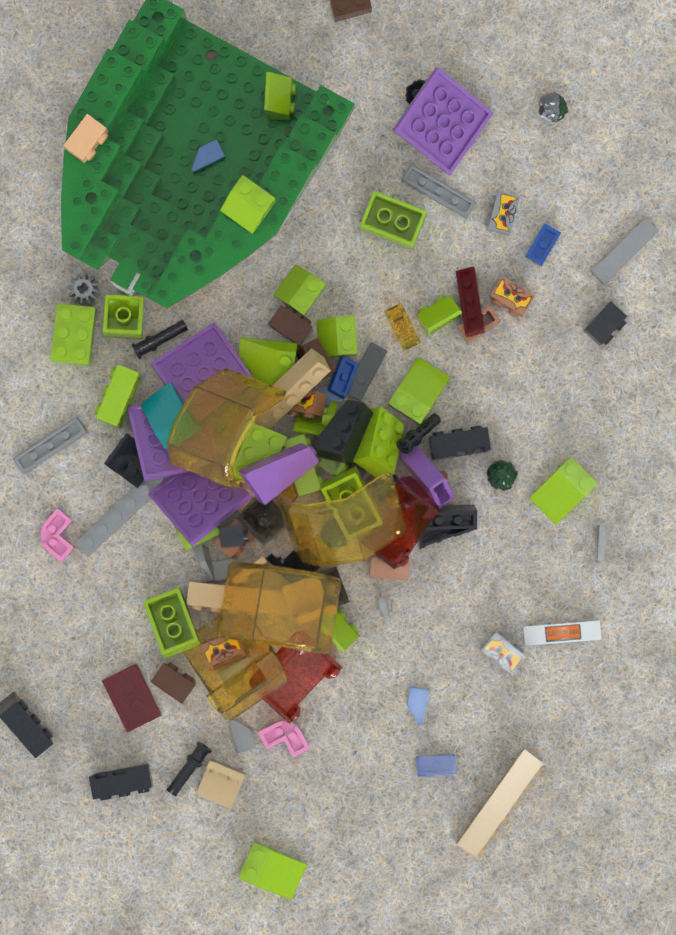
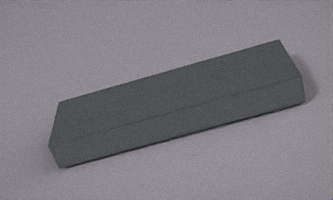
[348,342,388,402]

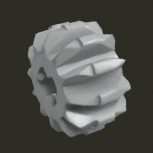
[67,273,100,306]

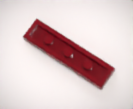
[456,266,485,337]

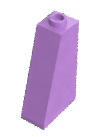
[238,443,319,505]
[398,445,455,509]

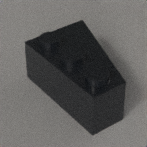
[311,399,373,464]
[429,426,491,461]
[417,505,477,549]
[0,691,53,758]
[89,764,153,801]

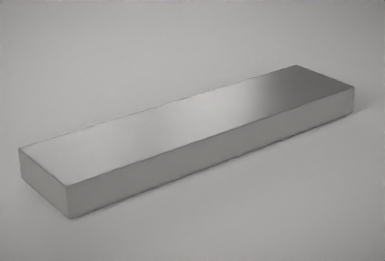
[401,164,477,220]
[591,218,658,285]
[13,417,87,475]

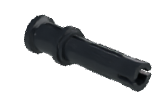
[131,319,188,359]
[397,414,441,454]
[166,741,212,797]

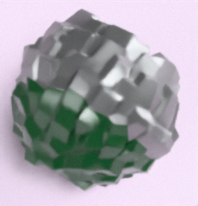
[538,92,568,122]

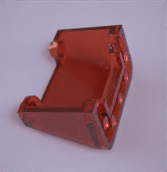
[359,476,439,569]
[250,630,343,724]

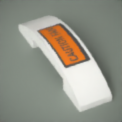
[523,620,601,646]

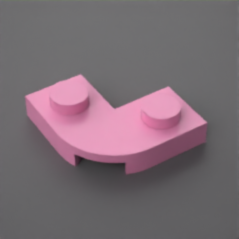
[41,508,74,562]
[258,721,310,757]

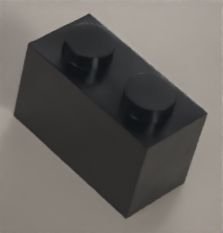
[583,301,627,346]
[219,526,249,548]

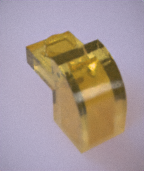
[384,303,421,351]

